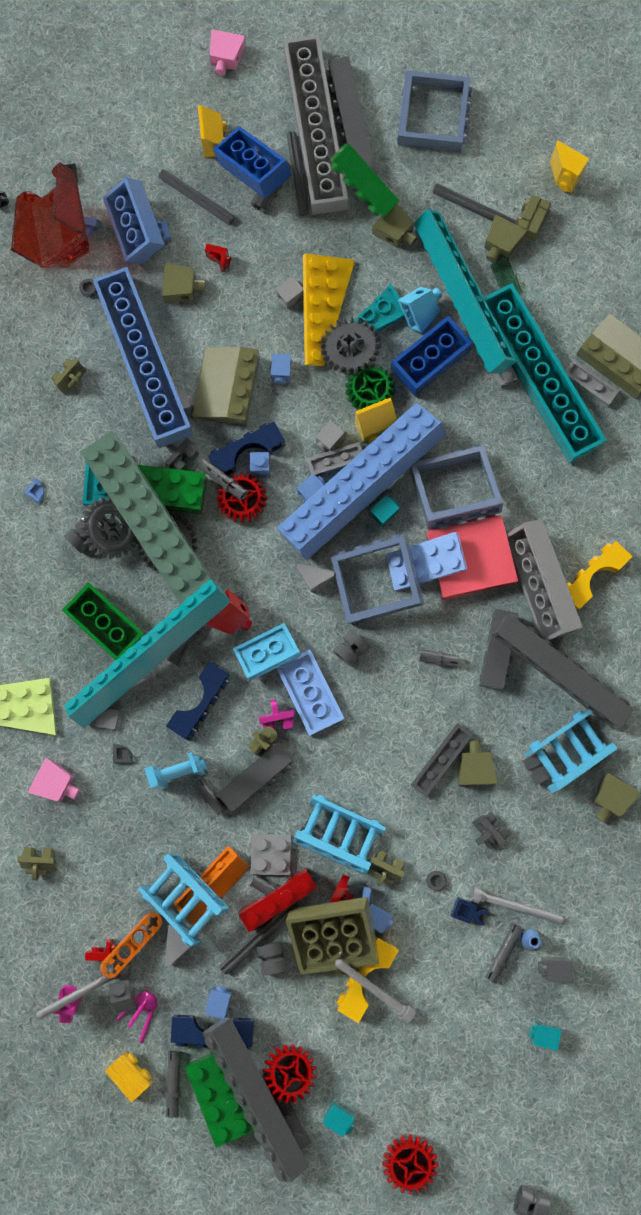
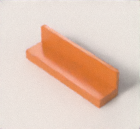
[173,845,250,925]

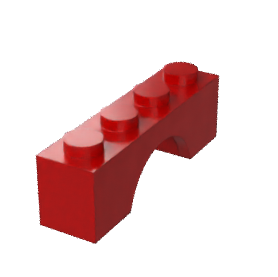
[238,868,317,932]

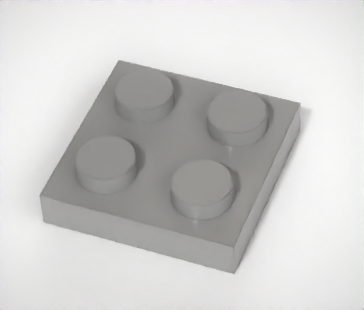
[250,834,291,875]

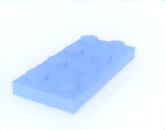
[386,532,468,591]
[276,650,344,736]

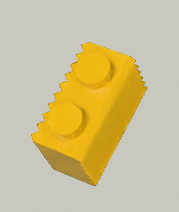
[105,1051,152,1103]

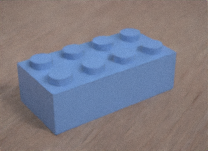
[103,177,165,264]

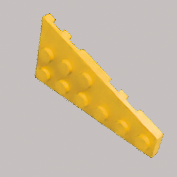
[303,253,355,367]

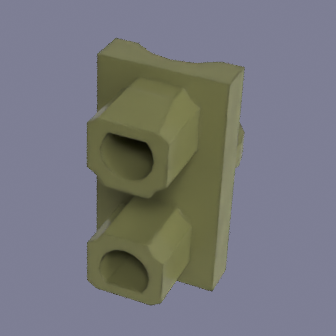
[51,358,87,395]
[247,727,277,756]
[17,847,57,881]
[369,850,405,886]

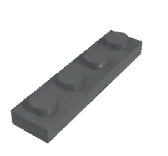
[411,723,473,797]
[261,1072,312,1150]

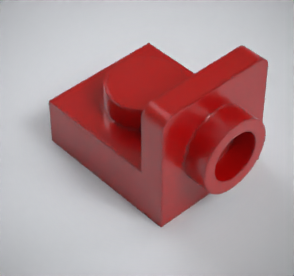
[205,243,231,272]
[330,874,354,903]
[85,939,116,961]

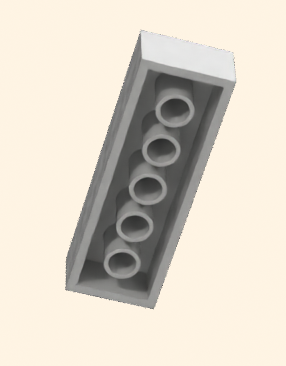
[506,519,583,641]

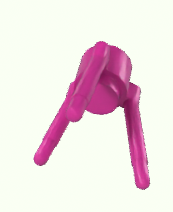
[116,990,158,1043]

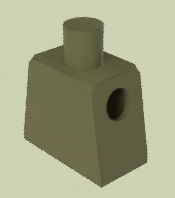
[372,204,417,248]
[484,215,527,263]
[162,263,205,303]
[458,741,497,785]
[593,773,640,823]

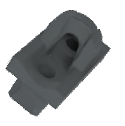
[165,437,199,470]
[472,812,510,850]

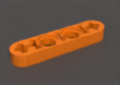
[100,912,162,978]

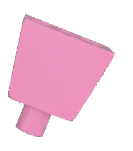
[210,29,246,76]
[28,758,80,802]

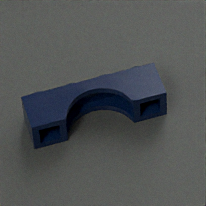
[208,422,286,478]
[166,661,230,740]
[170,1014,255,1049]

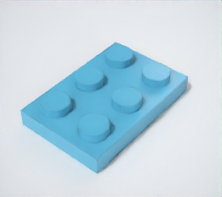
[233,623,301,682]

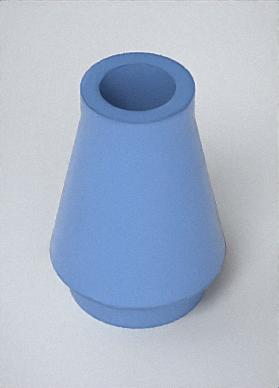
[521,929,541,950]

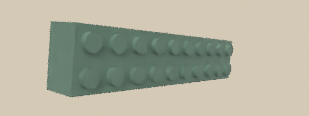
[80,431,214,604]

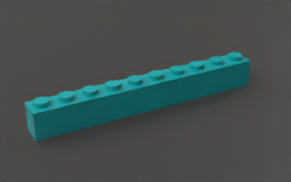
[414,209,516,375]
[64,579,230,728]

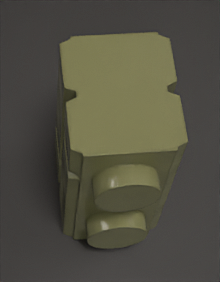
[515,195,551,241]

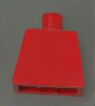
[205,589,252,634]

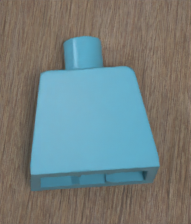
[398,287,442,333]

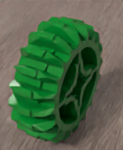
[345,363,395,410]

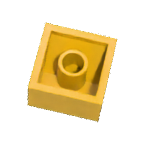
[198,105,227,158]
[550,141,589,193]
[355,397,397,443]

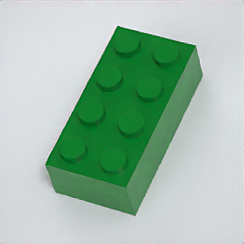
[329,144,399,217]
[137,464,207,515]
[62,582,145,660]
[185,1052,254,1148]

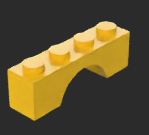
[567,541,633,611]
[336,936,399,1023]

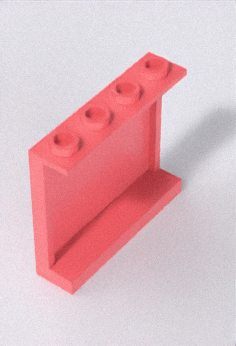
[426,514,518,600]

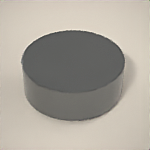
[79,279,97,298]
[426,871,446,891]

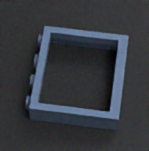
[397,70,472,151]
[410,445,503,530]
[331,534,425,625]

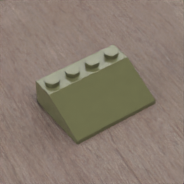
[576,314,641,399]
[192,347,260,427]
[286,897,379,975]

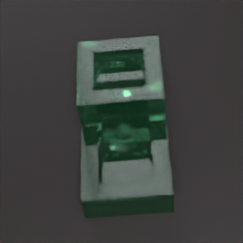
[490,258,522,294]

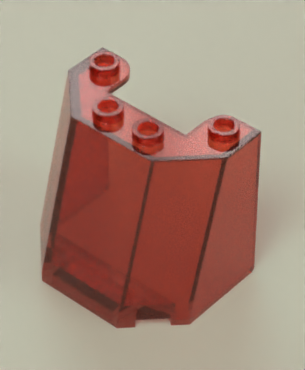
[11,162,90,268]

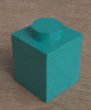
[369,495,399,527]
[528,1021,562,1051]
[322,1101,355,1137]

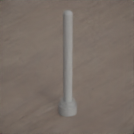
[470,886,565,924]
[335,959,416,1024]
[36,962,128,1020]

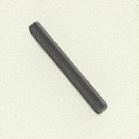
[287,131,309,216]
[159,169,235,225]
[433,183,516,224]
[220,902,299,974]

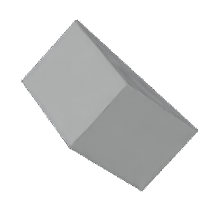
[297,563,335,592]
[165,924,191,966]

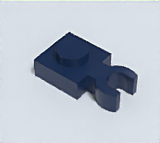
[450,896,489,926]

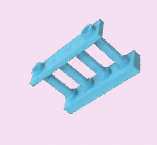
[524,709,618,794]
[144,752,208,790]
[293,795,386,875]
[138,853,230,946]

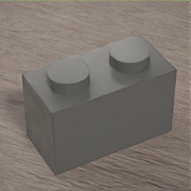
[538,956,573,983]

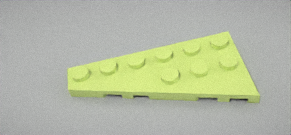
[0,678,57,736]

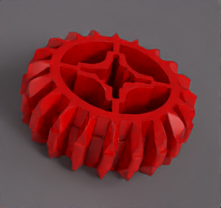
[216,472,268,524]
[262,1044,317,1103]
[382,1134,438,1195]

